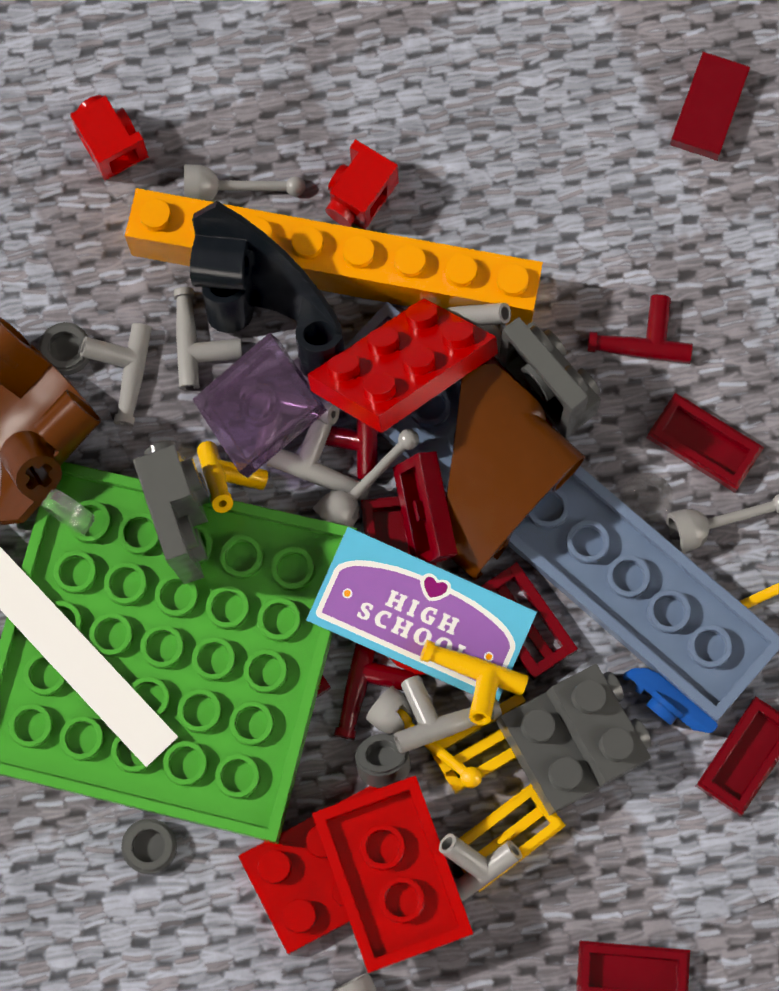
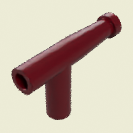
[587,294,693,364]
[325,419,378,480]
[334,643,418,740]

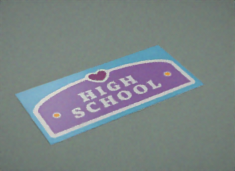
[306,527,537,701]

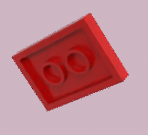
[307,298,498,433]
[312,775,474,974]
[238,786,379,955]

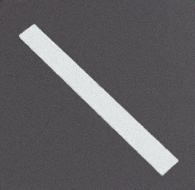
[0,547,178,767]

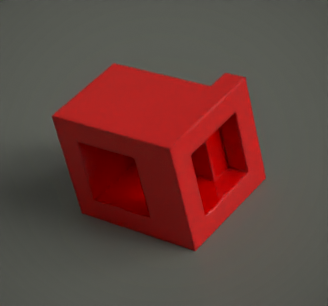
[70,95,149,181]
[325,139,399,230]

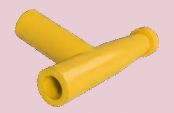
[197,441,268,513]
[420,640,528,725]

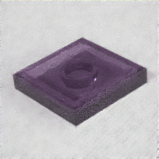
[192,333,327,478]

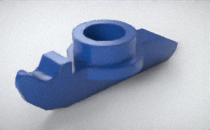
[623,668,718,733]

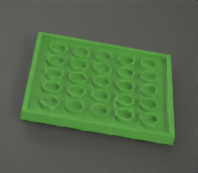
[0,462,358,844]

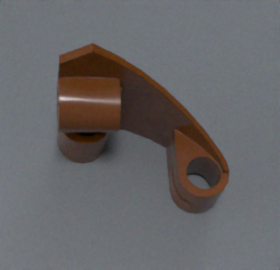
[0,317,101,525]
[446,363,585,580]

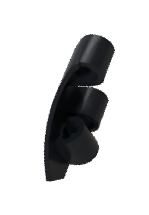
[190,201,345,377]

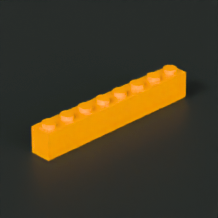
[125,188,543,325]

